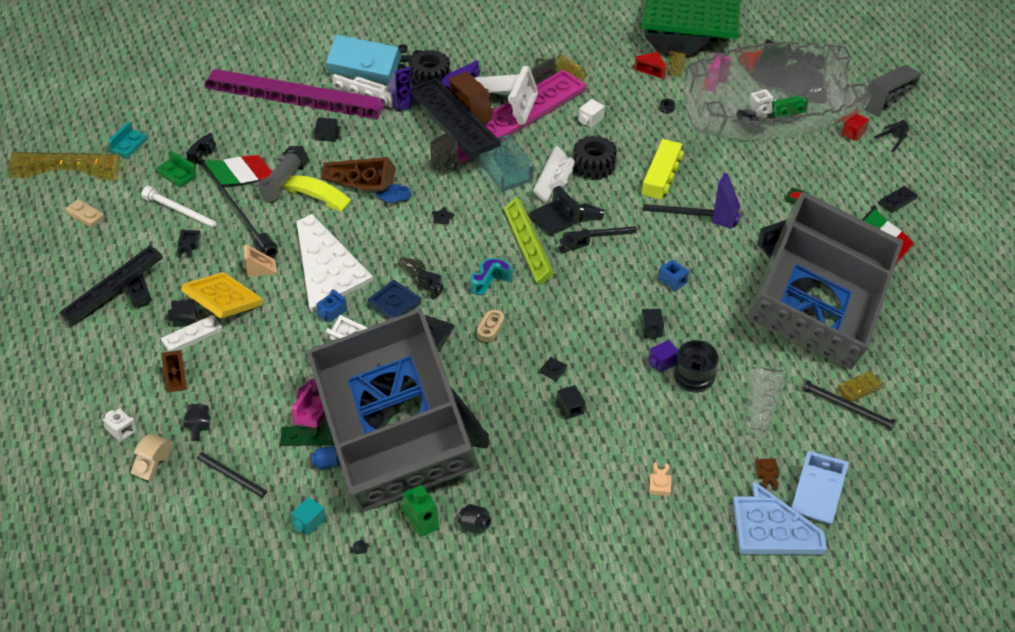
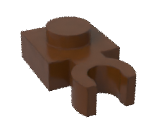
[755,459,779,491]

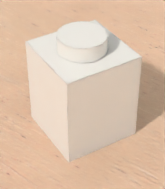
[578,99,605,128]

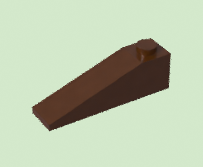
[321,157,396,191]

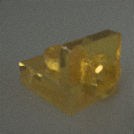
[668,51,686,78]

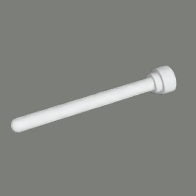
[141,185,217,228]

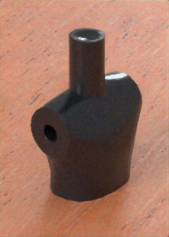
[184,404,210,441]

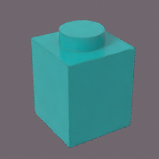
[291,497,326,536]

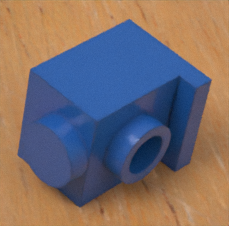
[659,259,689,292]
[316,289,347,322]

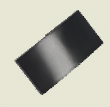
[186,133,216,165]

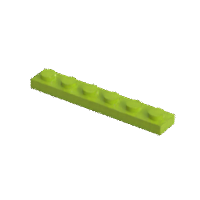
[504,197,554,285]

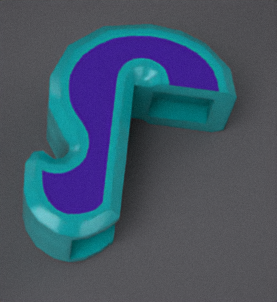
[470,258,513,295]

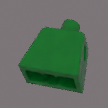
[401,485,439,537]

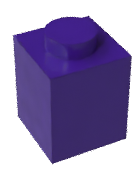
[648,340,678,373]

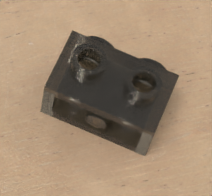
[430,133,458,176]

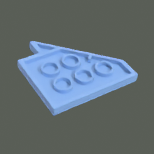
[733,482,827,554]

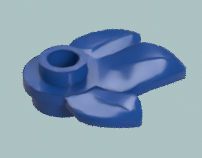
[376,184,412,203]

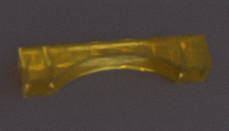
[8,152,121,180]

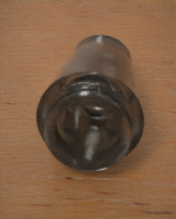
[398,256,426,278]

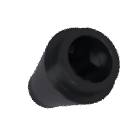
[579,203,604,220]

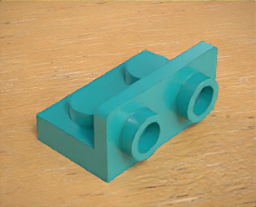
[108,121,148,159]

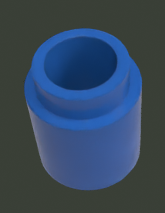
[311,446,340,470]

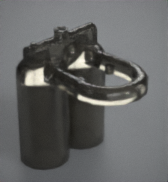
[531,58,557,85]

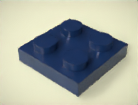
[367,280,421,319]

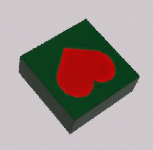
[785,187,809,205]

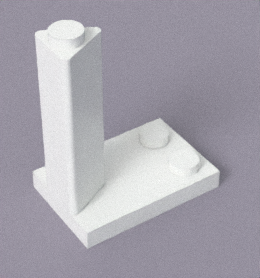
[475,66,538,125]

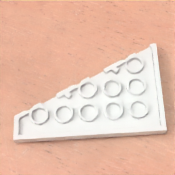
[297,214,373,312]

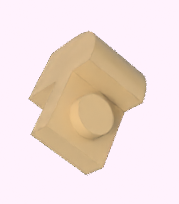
[131,434,173,480]

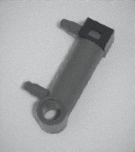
[255,145,310,202]

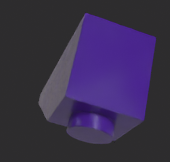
[712,173,742,229]

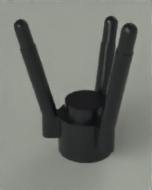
[874,120,909,153]

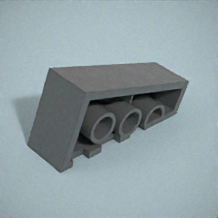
[862,65,922,117]

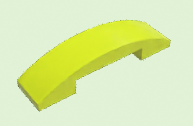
[282,175,351,212]

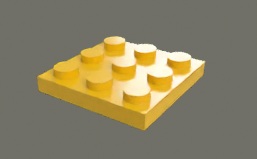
[181,272,263,318]

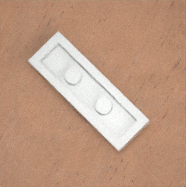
[161,315,223,352]

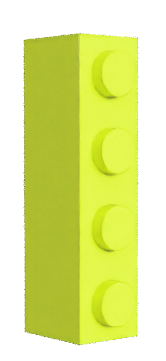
[642,139,684,200]

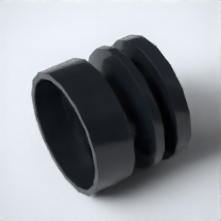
[674,340,719,393]

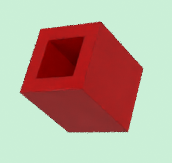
[842,112,869,141]

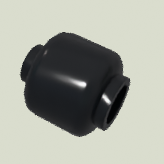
[458,504,491,534]

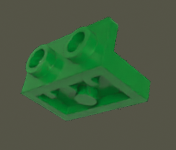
[772,95,808,119]
[156,150,196,188]

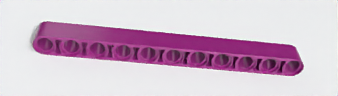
[205,69,384,120]

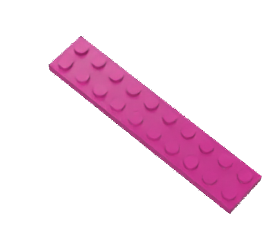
[440,69,587,164]

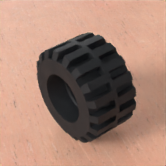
[409,50,450,86]
[573,135,617,180]

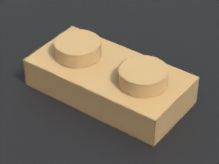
[65,199,105,228]

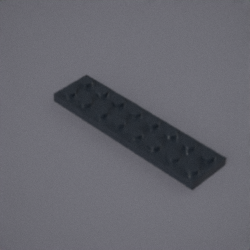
[411,78,501,158]

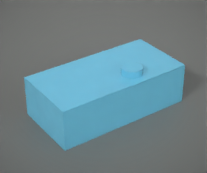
[326,35,401,84]

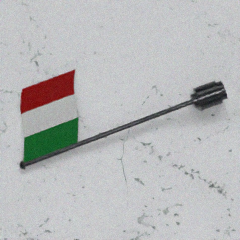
[199,155,278,258]
[788,205,914,300]

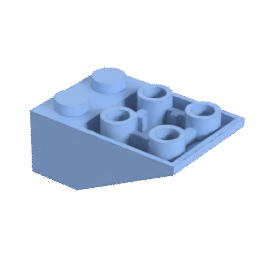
[792,451,849,525]

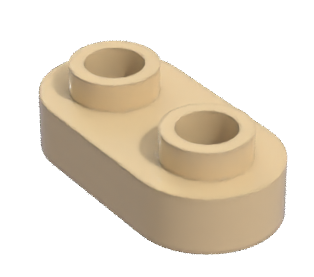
[477,310,504,342]

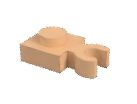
[649,463,671,496]

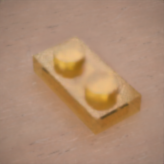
[556,54,586,82]
[837,371,882,402]

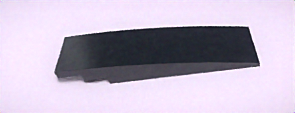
[360,315,455,430]

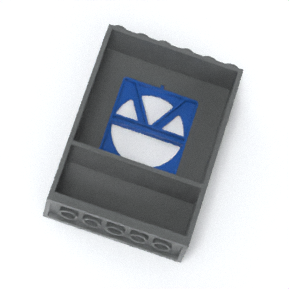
[746,191,903,370]
[307,308,480,513]

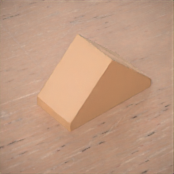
[244,244,277,277]

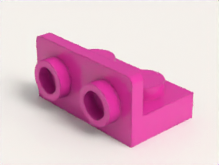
[291,385,326,428]

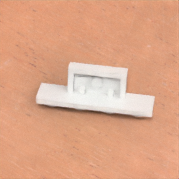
[332,74,393,108]
[533,146,575,202]

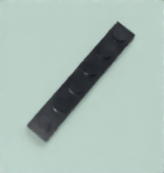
[59,245,163,326]

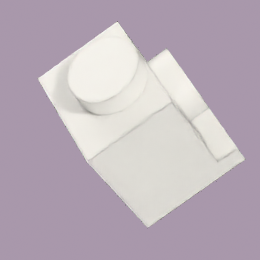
[750,89,773,118]
[103,408,137,442]

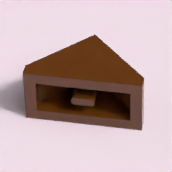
[161,350,187,392]

